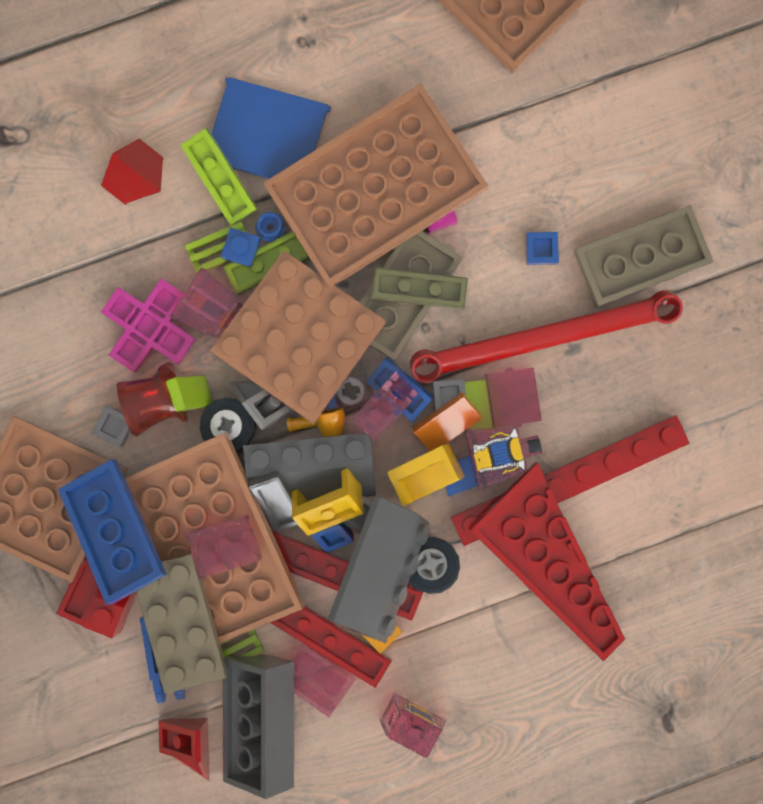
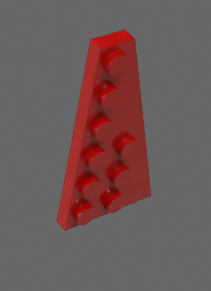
[469,461,625,662]

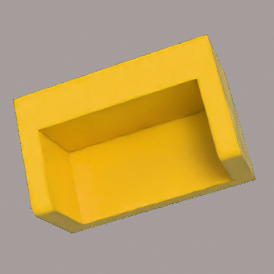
[387,443,465,506]
[292,468,364,536]

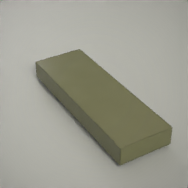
[371,267,468,310]

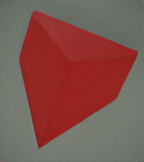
[101,138,164,205]
[158,718,209,781]

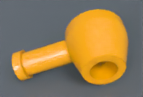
[286,407,345,437]

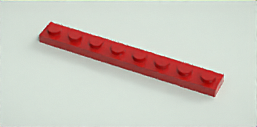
[450,415,690,546]

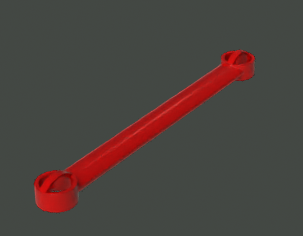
[410,290,683,383]

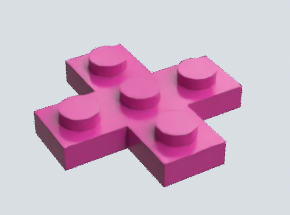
[101,279,196,373]

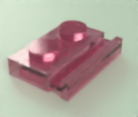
[185,514,262,579]
[292,644,356,718]

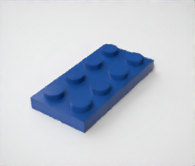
[58,459,167,605]

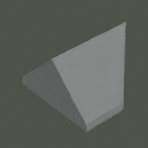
[230,381,293,430]

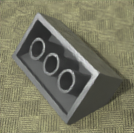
[243,433,376,501]
[327,496,430,643]
[223,655,294,799]

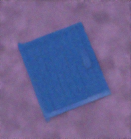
[212,77,331,179]

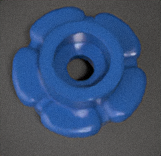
[255,212,285,242]

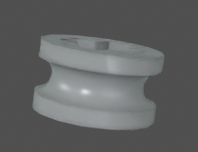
[337,377,365,406]

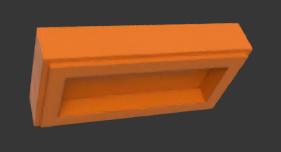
[412,392,482,451]

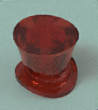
[116,362,188,437]

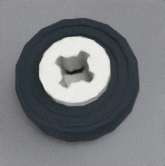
[199,398,256,452]

